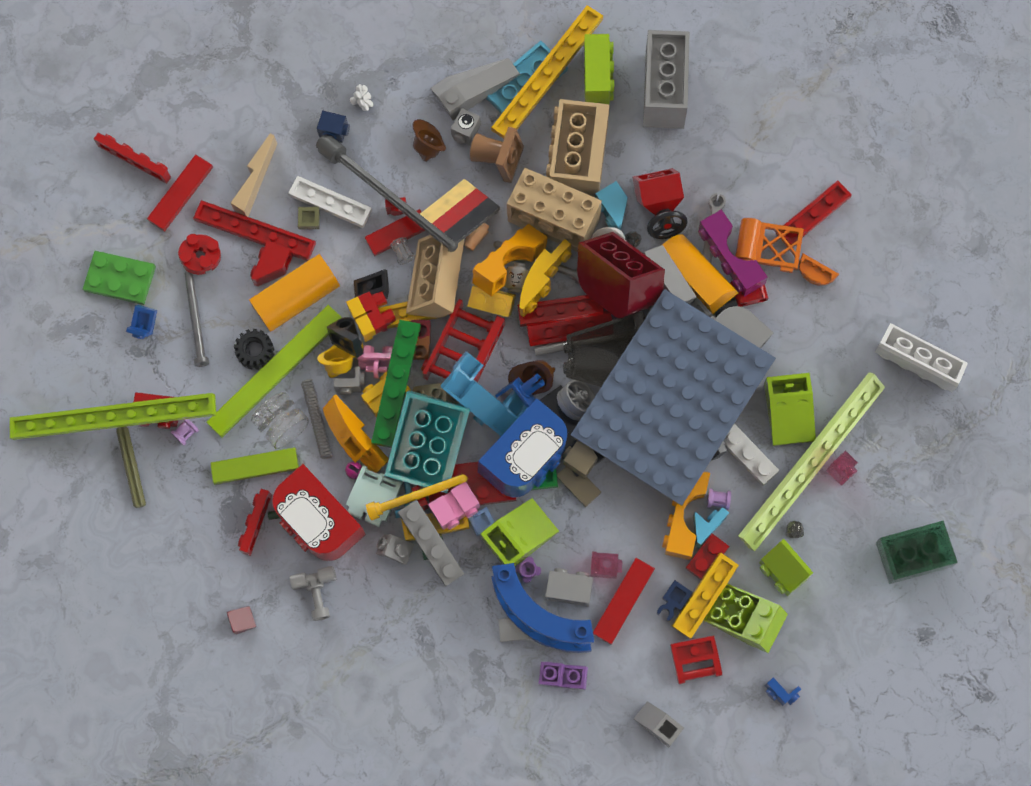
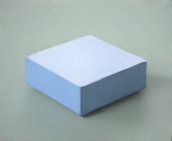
[468,507,494,536]

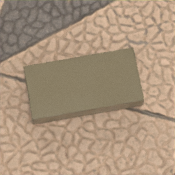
[557,467,601,508]

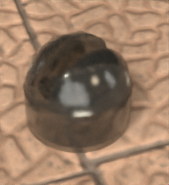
[624,231,642,248]
[786,521,804,538]

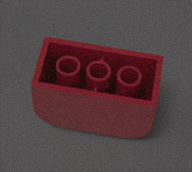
[577,232,665,318]

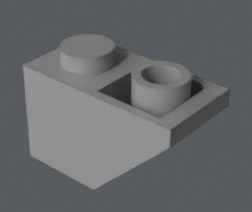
[634,701,684,748]

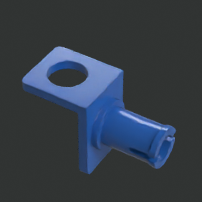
[495,374,545,408]

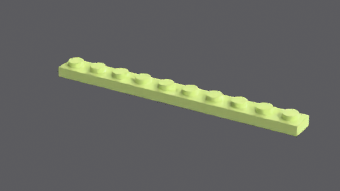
[738,372,885,551]

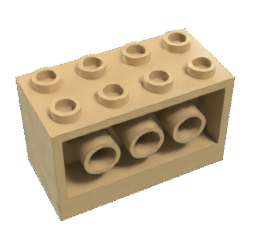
[546,99,609,197]
[507,168,602,252]

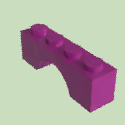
[698,209,768,296]

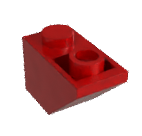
[250,241,293,286]

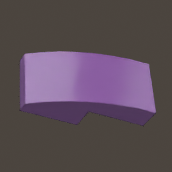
[539,662,588,690]

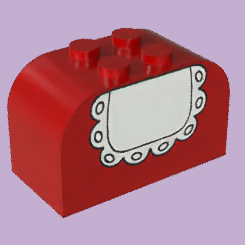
[272,464,366,561]

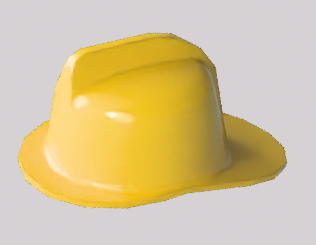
[317,342,364,378]

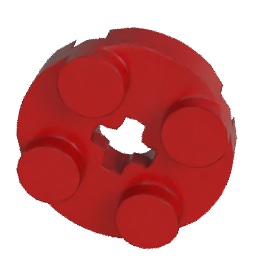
[178,234,221,275]

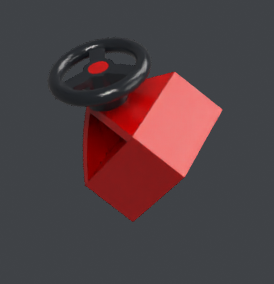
[632,168,688,239]

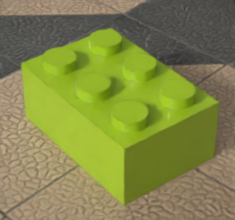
[584,34,614,106]

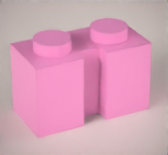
[428,482,480,530]

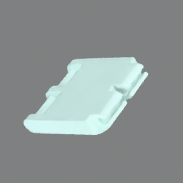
[346,465,403,527]

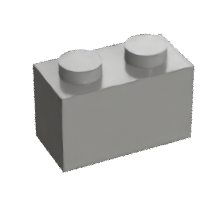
[546,568,593,607]

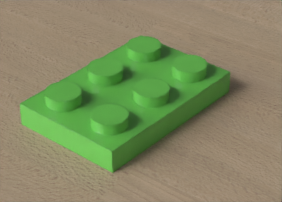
[83,251,156,305]

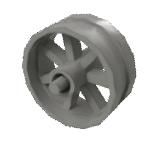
[557,380,596,421]

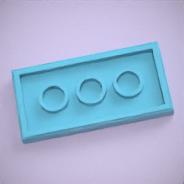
[486,41,568,114]

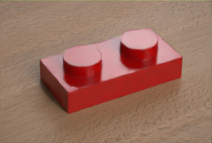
[685,533,730,580]

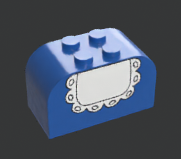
[478,398,567,497]

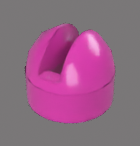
[345,461,362,479]

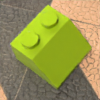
[759,539,813,596]

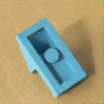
[693,507,729,548]

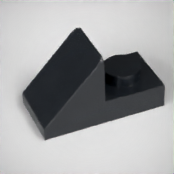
[354,269,389,299]

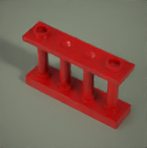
[421,299,505,383]

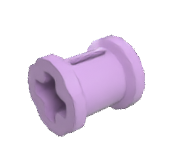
[170,419,199,445]
[707,488,731,510]

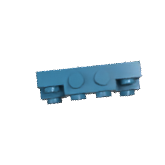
[440,351,527,436]

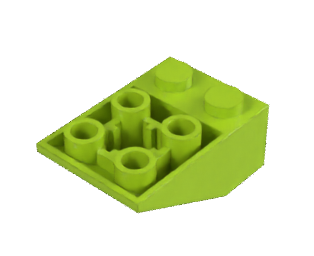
[764,373,816,446]
[480,498,559,567]
[704,584,788,653]

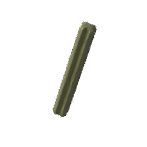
[116,426,146,508]

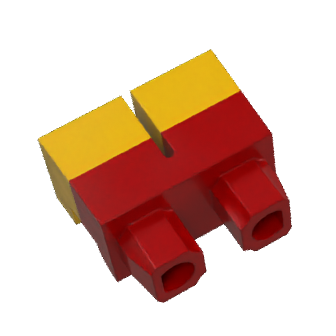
[346,291,396,342]

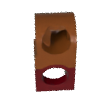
[411,320,431,360]

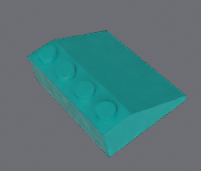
[384,391,470,493]

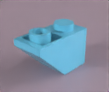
[595,181,628,230]

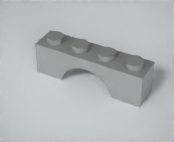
[397,500,464,586]

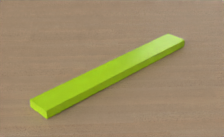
[206,305,342,438]

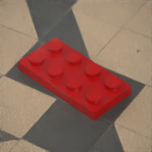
[429,462,517,511]

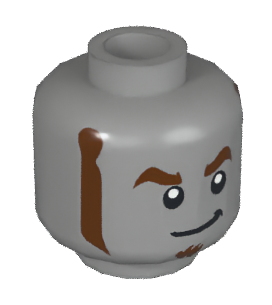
[504,262,530,294]

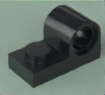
[327,317,364,358]

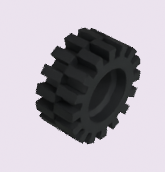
[234,329,274,370]

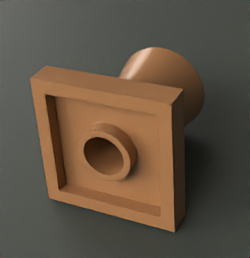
[470,127,524,183]

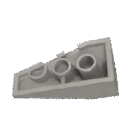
[430,58,520,120]

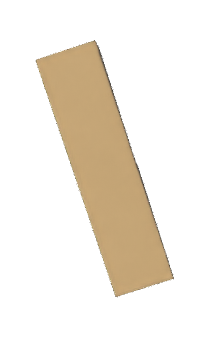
[231,133,277,217]

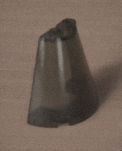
[563,312,646,387]

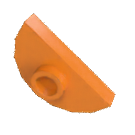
[799,253,839,285]

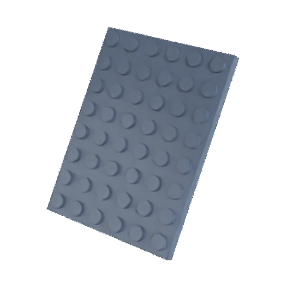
[571,289,776,506]

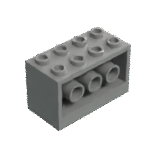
[643,30,690,129]

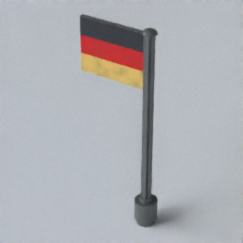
[316,135,500,252]

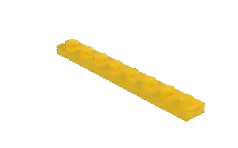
[491,5,603,139]

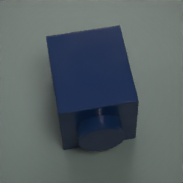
[317,110,350,143]

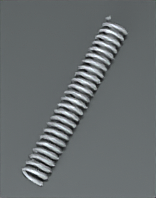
[301,379,333,459]

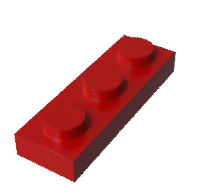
[238,488,272,556]

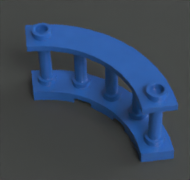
[491,563,594,653]

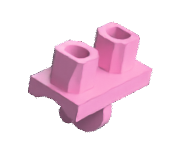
[357,345,393,379]

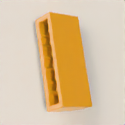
[662,234,738,314]
[249,254,340,332]

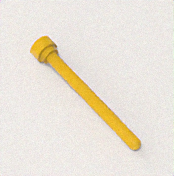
[366,474,467,521]

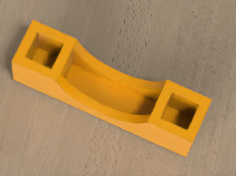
[472,224,548,297]
[662,471,710,560]

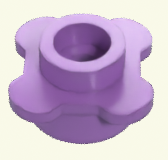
[515,557,541,583]

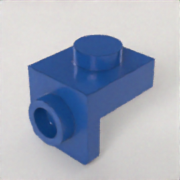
[126,305,158,339]
[764,677,801,706]

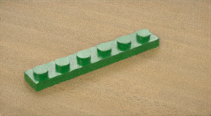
[371,320,421,448]

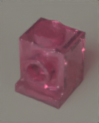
[826,450,858,486]
[590,551,622,579]

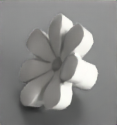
[350,84,373,111]

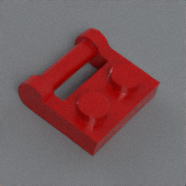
[670,635,722,684]

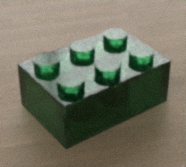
[876,520,958,584]

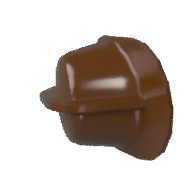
[412,119,446,162]
[508,360,555,395]

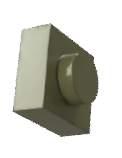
[298,207,320,229]

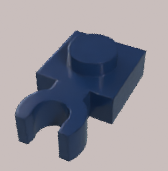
[657,580,693,622]

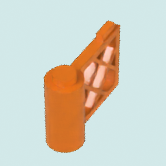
[735,218,804,273]

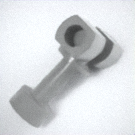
[290,566,337,621]

